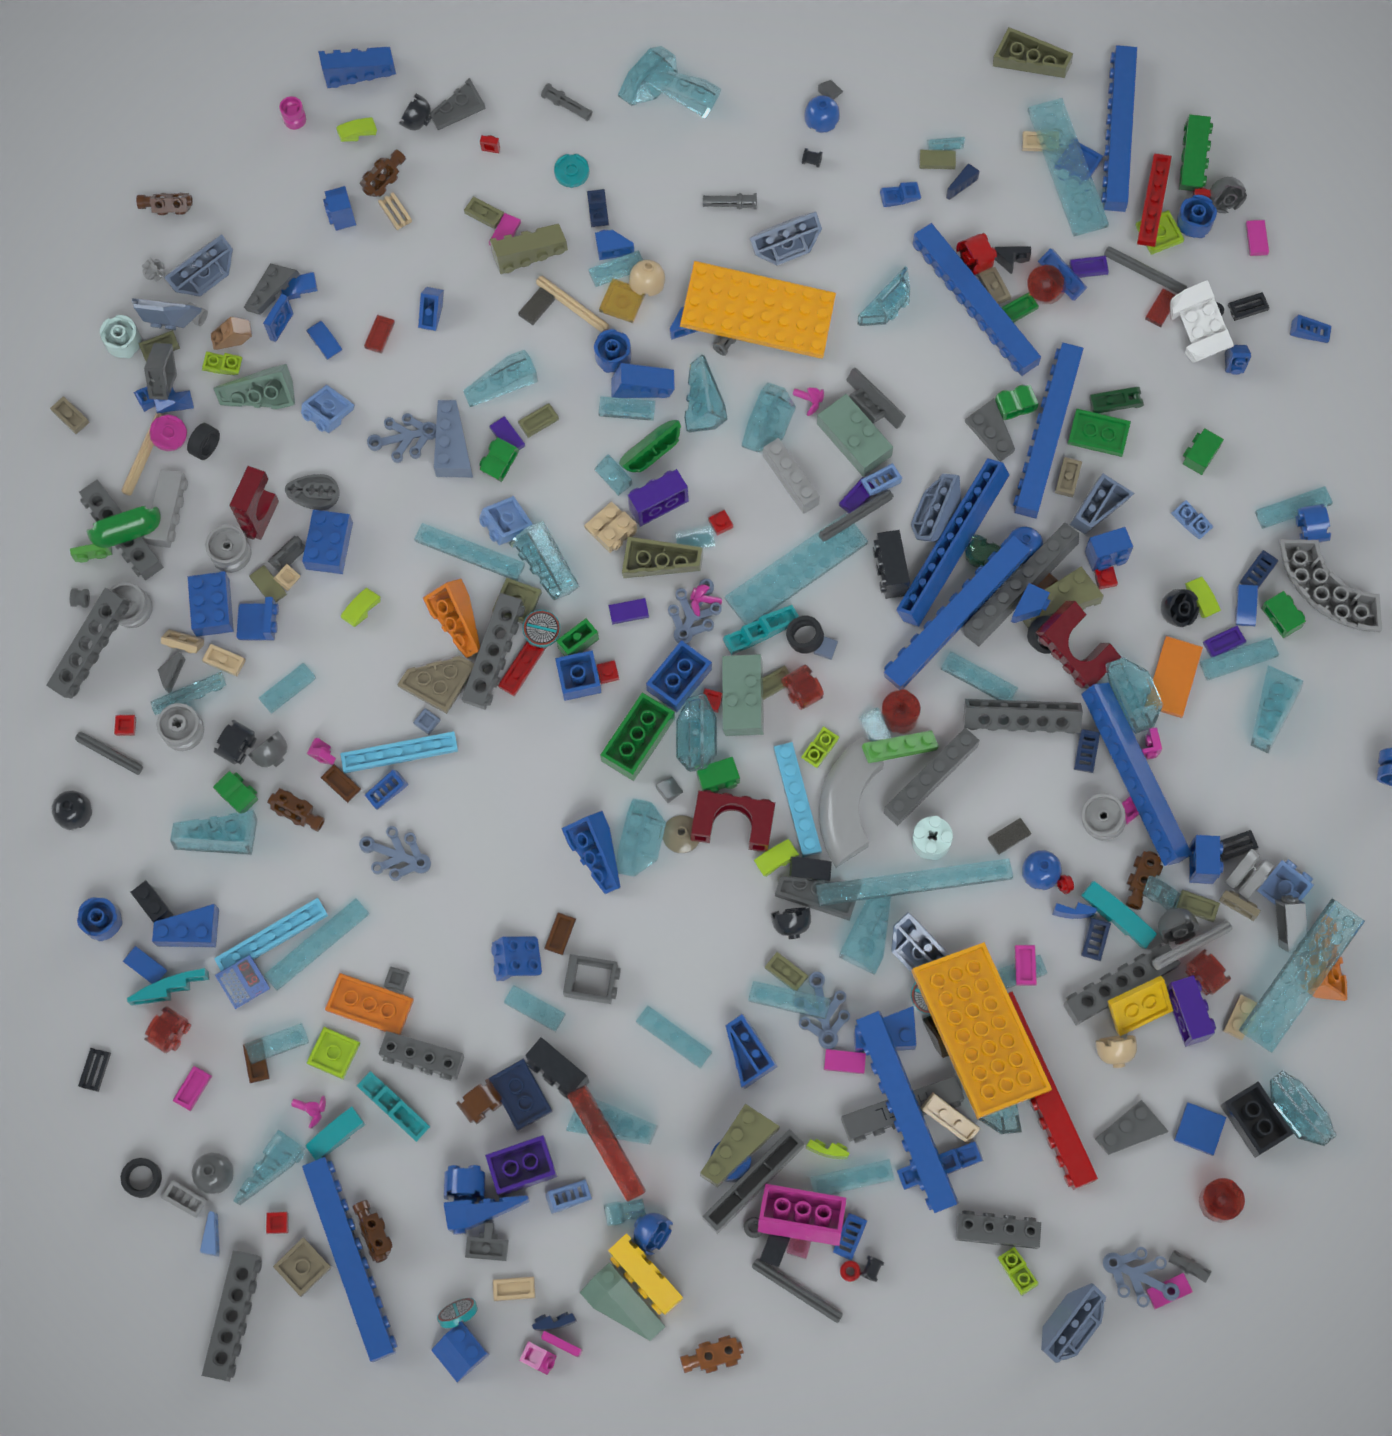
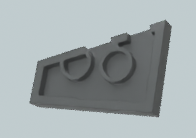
[430,78,486,130]
[244,263,300,315]
[965,398,1015,462]
[1095,1100,1169,1155]

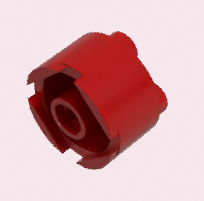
[956,233,997,275]

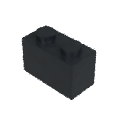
[130,880,174,923]

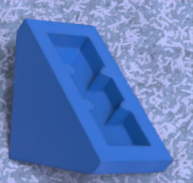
[154,390,194,414]

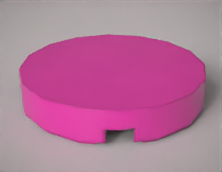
[149,414,187,452]

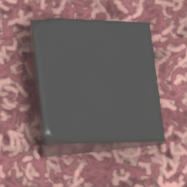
[818,80,843,100]
[656,777,683,803]

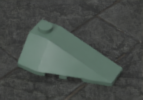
[213,364,295,409]
[580,1263,665,1341]

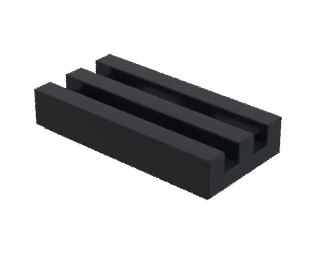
[1228,292,1270,321]
[1220,830,1259,862]
[78,1048,111,1092]

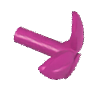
[793,387,824,416]
[690,585,722,616]
[291,1096,326,1129]

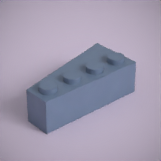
[434,400,473,478]

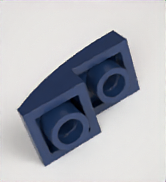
[532,1312,577,1331]

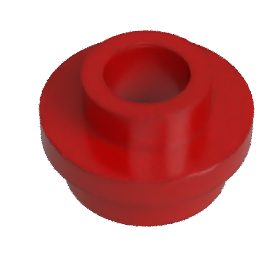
[1057,875,1074,894]
[840,1261,861,1282]

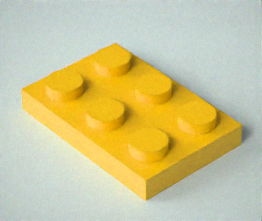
[1107,976,1173,1036]

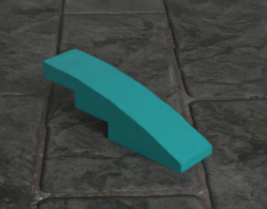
[723,605,799,655]
[1081,881,1157,949]
[127,968,210,1006]
[356,1071,430,1142]

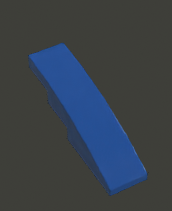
[897,1141,984,1190]

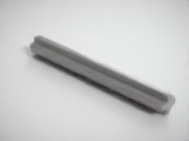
[1152,921,1232,970]

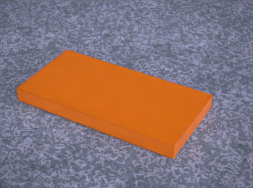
[1145,636,1203,718]
[325,973,414,1035]

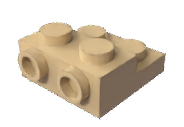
[584,501,637,553]

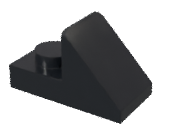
[994,246,1031,274]

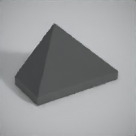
[157,652,186,694]

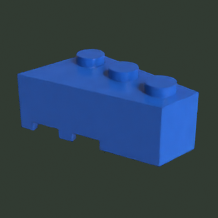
[611,363,675,399]
[152,904,219,948]
[854,1006,917,1053]
[725,1014,778,1089]

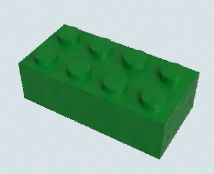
[600,693,675,781]

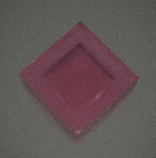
[787,1238,812,1259]

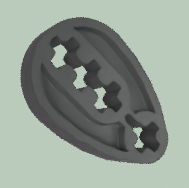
[285,474,340,510]

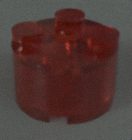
[1027,265,1066,304]
[781,665,824,710]
[881,689,921,734]
[1185,949,1231,996]
[144,1006,191,1053]
[1199,1178,1245,1223]

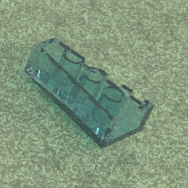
[509,521,580,601]
[1250,665,1304,754]
[170,810,257,855]
[566,1093,658,1145]

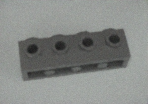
[379,1031,464,1081]
[955,1210,1041,1249]

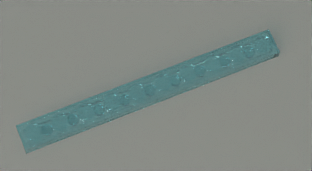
[816,858,1013,906]

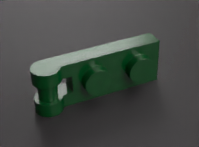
[1089,387,1144,413]

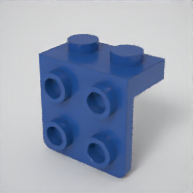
[236,597,279,640]
[491,936,542,981]

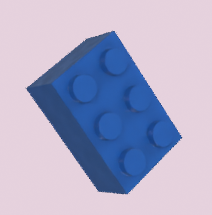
[302,510,353,574]
[187,571,234,637]
[646,640,712,713]

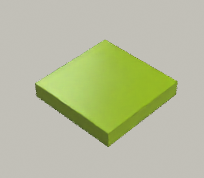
[1135,210,1185,255]
[307,1027,361,1080]

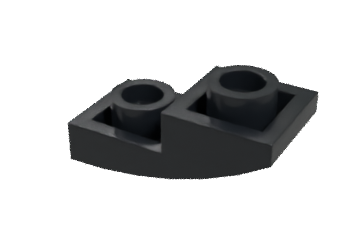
[789,857,832,881]
[760,1234,791,1268]

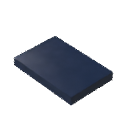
[489,1058,553,1132]

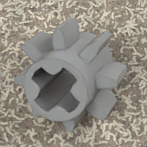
[142,258,165,282]

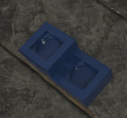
[587,189,609,227]

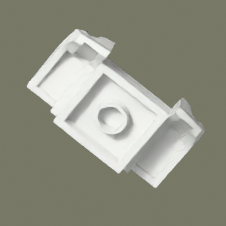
[1170,280,1234,363]

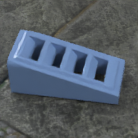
[861,463,902,496]
[545,1179,592,1214]
[200,1211,220,1257]

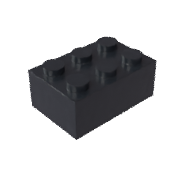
[873,529,910,599]
[525,1037,589,1100]
[1220,1081,1294,1158]

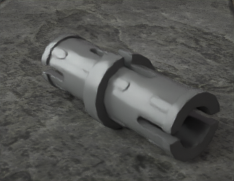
[1168,1250,1212,1283]

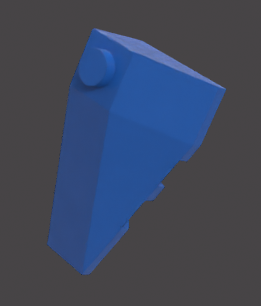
[561,811,621,894]
[444,1196,530,1235]

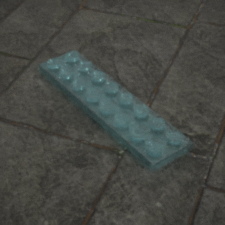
[1028,98,1109,237]
[725,513,868,625]
[1239,898,1365,1053]

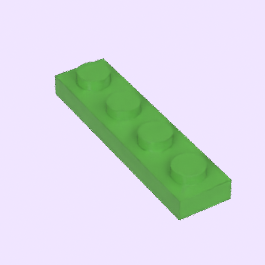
[862,730,939,764]

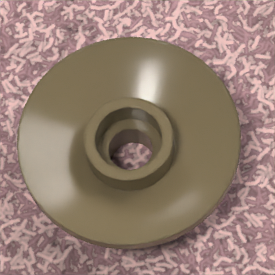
[662,815,699,853]

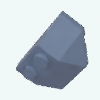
[749,212,822,266]
[164,234,233,296]
[132,298,202,330]
[911,474,961,542]
[891,912,950,973]
[1041,1283,1106,1363]

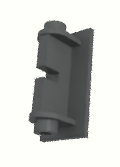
[268,536,305,572]

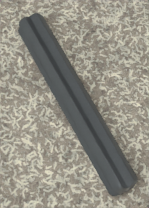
[75,732,143,775]

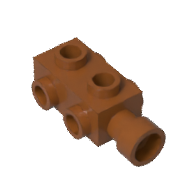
[680,1335,744,1374]

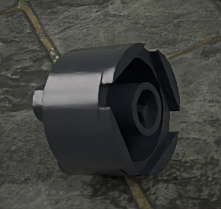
[214,720,257,765]

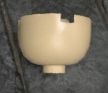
[629,260,665,296]
[1095,1035,1137,1068]

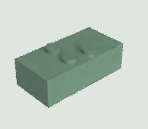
[817,394,893,477]
[722,654,764,736]

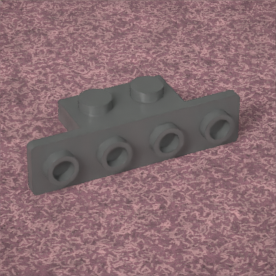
[846,368,906,429]

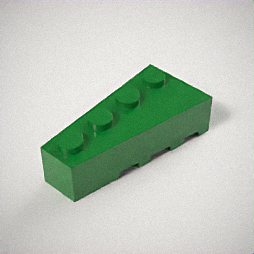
[1179,114,1213,191]

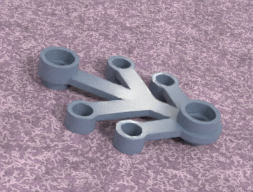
[367,413,436,463]
[668,579,722,644]
[359,826,431,881]
[795,972,850,1049]
[1103,1247,1180,1308]

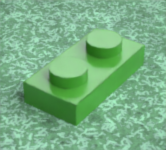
[70,544,113,563]

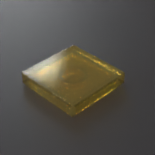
[599,278,646,323]

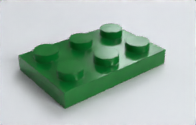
[1068,408,1131,457]

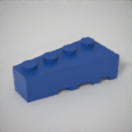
[318,47,396,88]

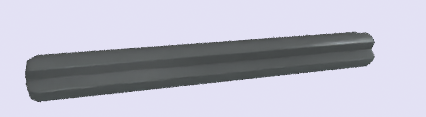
[1104,246,1187,294]
[819,490,894,541]
[752,1259,843,1323]

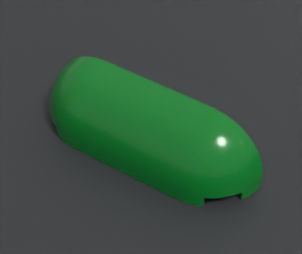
[619,420,681,472]
[86,506,161,548]

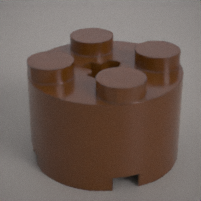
[456,1079,503,1125]

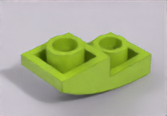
[336,117,377,142]
[202,351,243,375]
[1185,576,1221,618]
[341,587,380,627]
[801,726,840,768]
[754,839,799,877]
[806,1139,850,1159]
[997,1247,1039,1296]

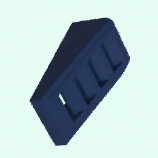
[946,164,980,200]
[1239,550,1278,589]
[1074,729,1100,773]
[1081,917,1111,961]

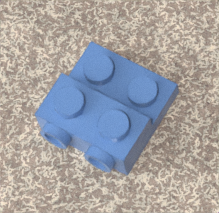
[301,385,355,433]
[479,496,533,545]
[1257,859,1314,905]

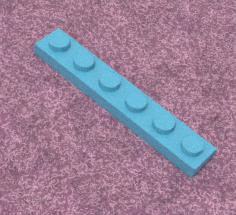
[340,731,458,774]
[774,742,822,857]
[214,898,328,971]

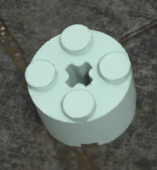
[100,315,142,358]
[912,816,953,860]

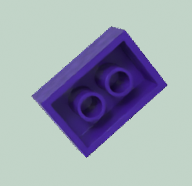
[628,469,689,527]
[1167,975,1216,1047]
[485,1135,557,1197]

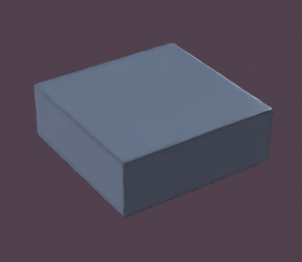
[814,636,838,660]
[413,708,441,735]

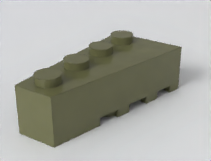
[993,27,1073,78]
[490,224,568,274]
[622,537,703,578]
[1023,566,1104,628]
[700,1104,780,1188]

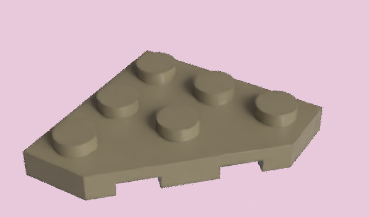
[397,656,474,714]

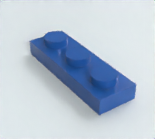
[1038,248,1088,301]

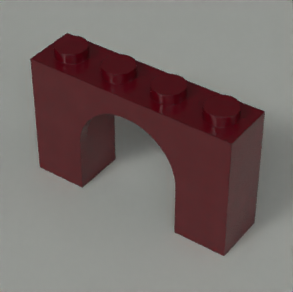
[229,466,279,540]
[1036,601,1121,688]
[691,790,776,852]

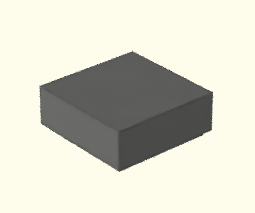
[384,966,410,992]

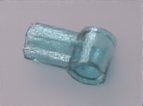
[603,1198,646,1226]

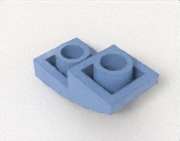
[1171,500,1213,539]

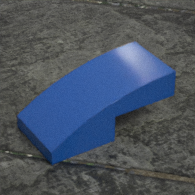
[880,182,921,207]
[281,272,318,300]
[306,321,343,360]
[1236,584,1258,627]
[1052,902,1097,919]
[123,946,167,984]

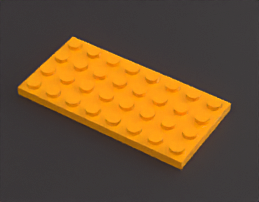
[680,261,836,359]
[911,942,1052,1119]

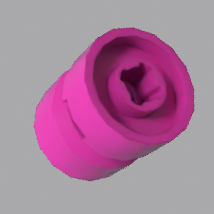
[279,96,307,130]

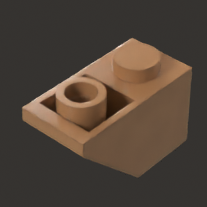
[211,317,252,350]

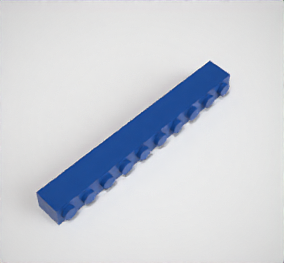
[1101,45,1137,212]
[913,223,1041,376]
[1013,342,1084,519]
[896,458,1010,627]
[884,535,1031,691]
[1081,682,1192,866]
[855,1011,959,1213]
[302,1157,398,1362]

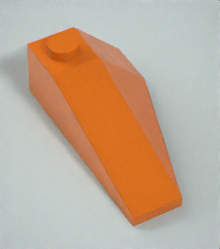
[423,579,480,658]
[1303,913,1347,1001]

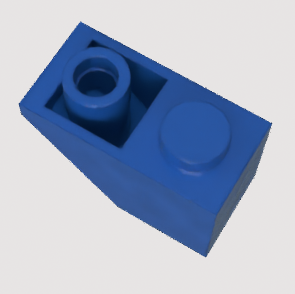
[1225,345,1251,375]

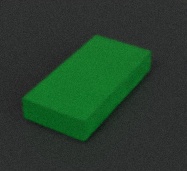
[1001,292,1039,323]

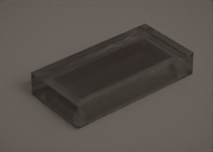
[518,287,555,325]
[988,818,1031,855]

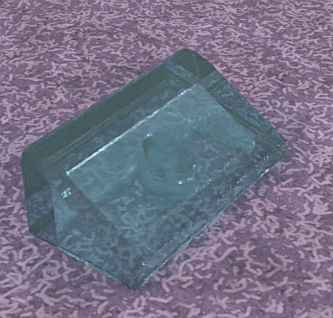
[927,137,965,150]
[594,454,633,496]
[675,526,715,548]
[859,707,892,742]

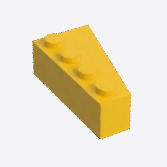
[608,1233,683,1316]

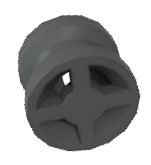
[69,588,90,608]

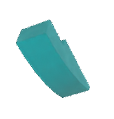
[305,1106,366,1161]

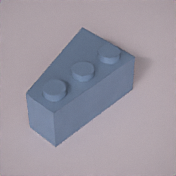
[1069,473,1135,534]

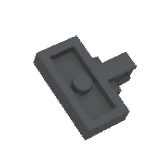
[465,1222,509,1261]

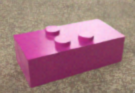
[758,1184,847,1246]

